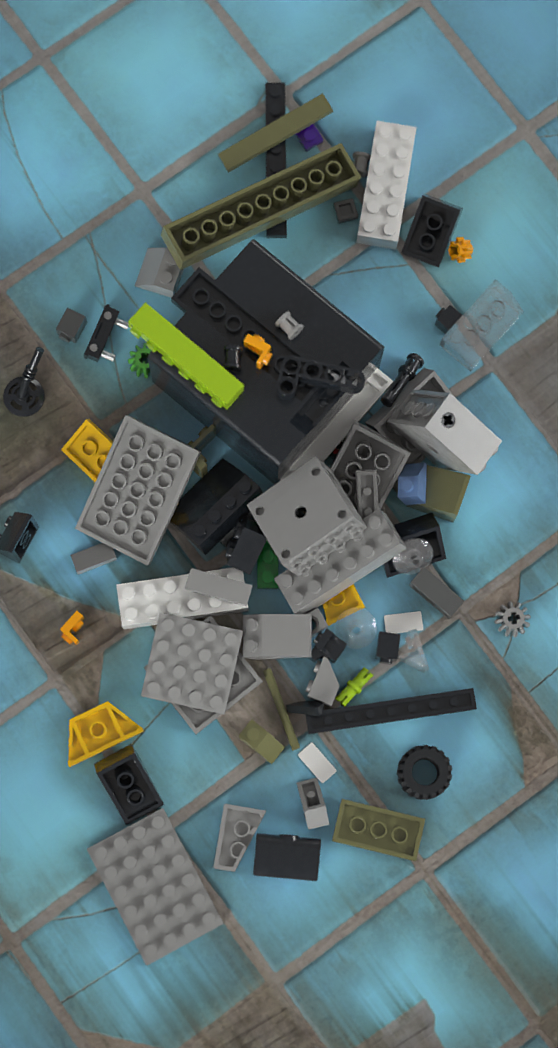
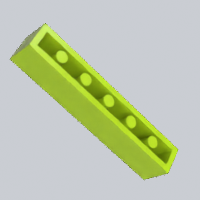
[128,302,244,409]

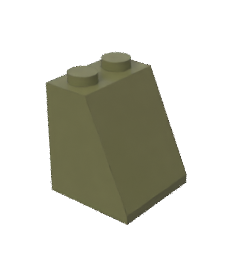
[406,465,471,522]

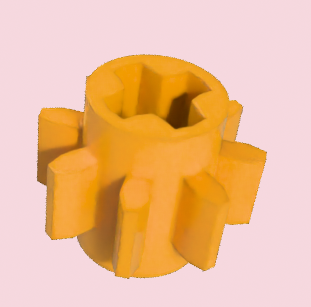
[448,237,474,263]

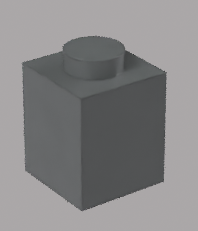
[56,308,87,343]

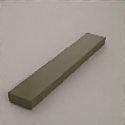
[218,93,333,173]

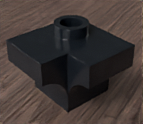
[308,628,347,664]

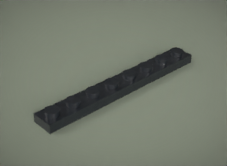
[265,82,287,238]
[305,688,477,735]

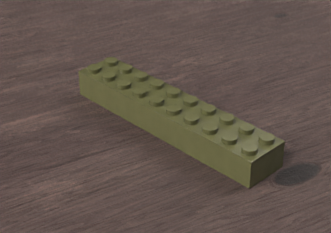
[161,143,361,270]

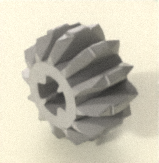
[494,601,531,638]

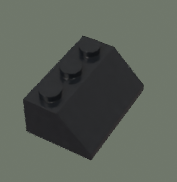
[383,512,446,578]

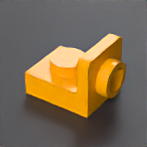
[60,611,85,645]

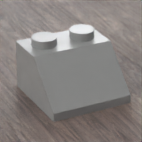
[135,248,184,298]

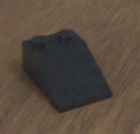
[401,194,463,268]
[0,512,39,563]
[94,743,164,825]

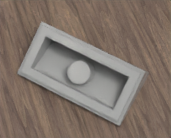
[71,543,117,575]

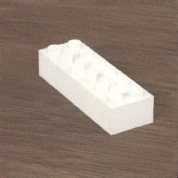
[356,121,417,249]
[116,568,249,629]

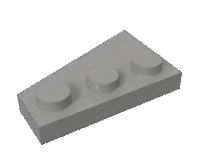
[213,804,266,872]

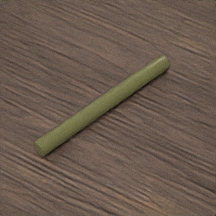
[263,668,300,751]

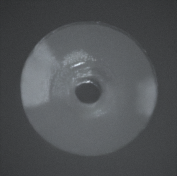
[392,538,433,575]
[335,607,377,649]

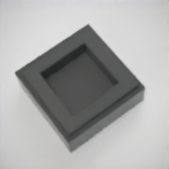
[333,198,358,224]

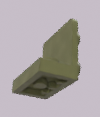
[188,424,216,478]

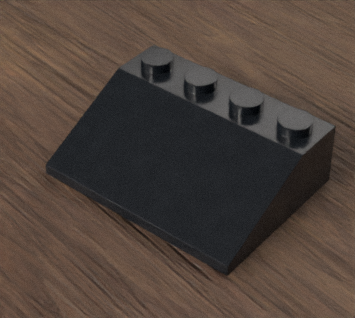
[170,458,263,555]

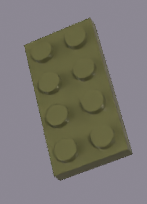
[332,799,425,861]

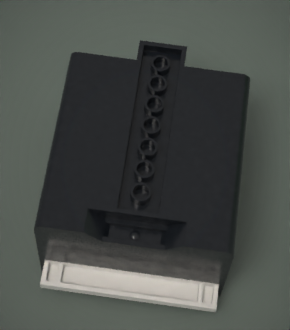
[148,239,393,485]

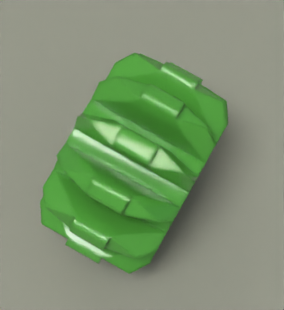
[128,342,152,379]

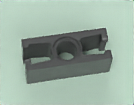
[409,567,464,619]

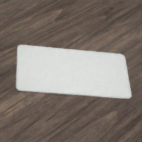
[384,611,423,633]
[298,743,337,783]

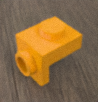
[244,334,273,369]

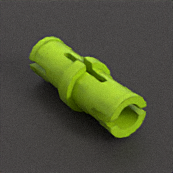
[335,667,373,707]

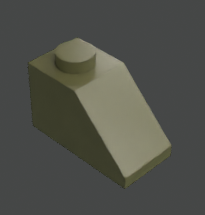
[238,719,285,764]

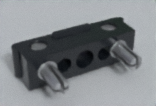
[84,304,129,362]

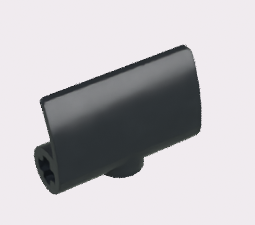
[253,833,321,881]

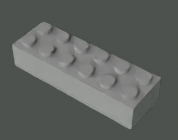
[274,509,407,614]

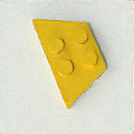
[68,701,144,767]

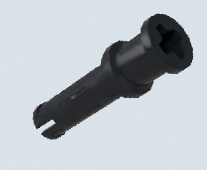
[380,353,424,407]

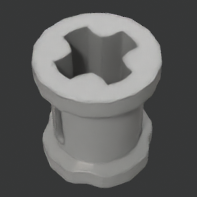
[353,152,371,177]
[275,311,304,340]

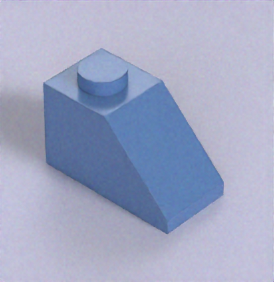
[397,463,427,505]

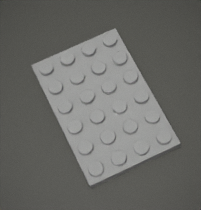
[75,415,202,566]
[87,808,224,966]

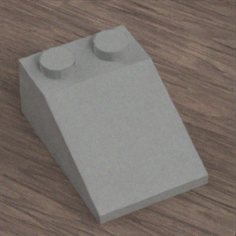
[243,614,312,660]

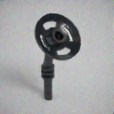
[3,347,45,417]

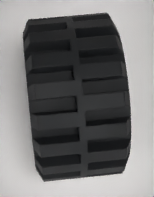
[397,745,452,800]

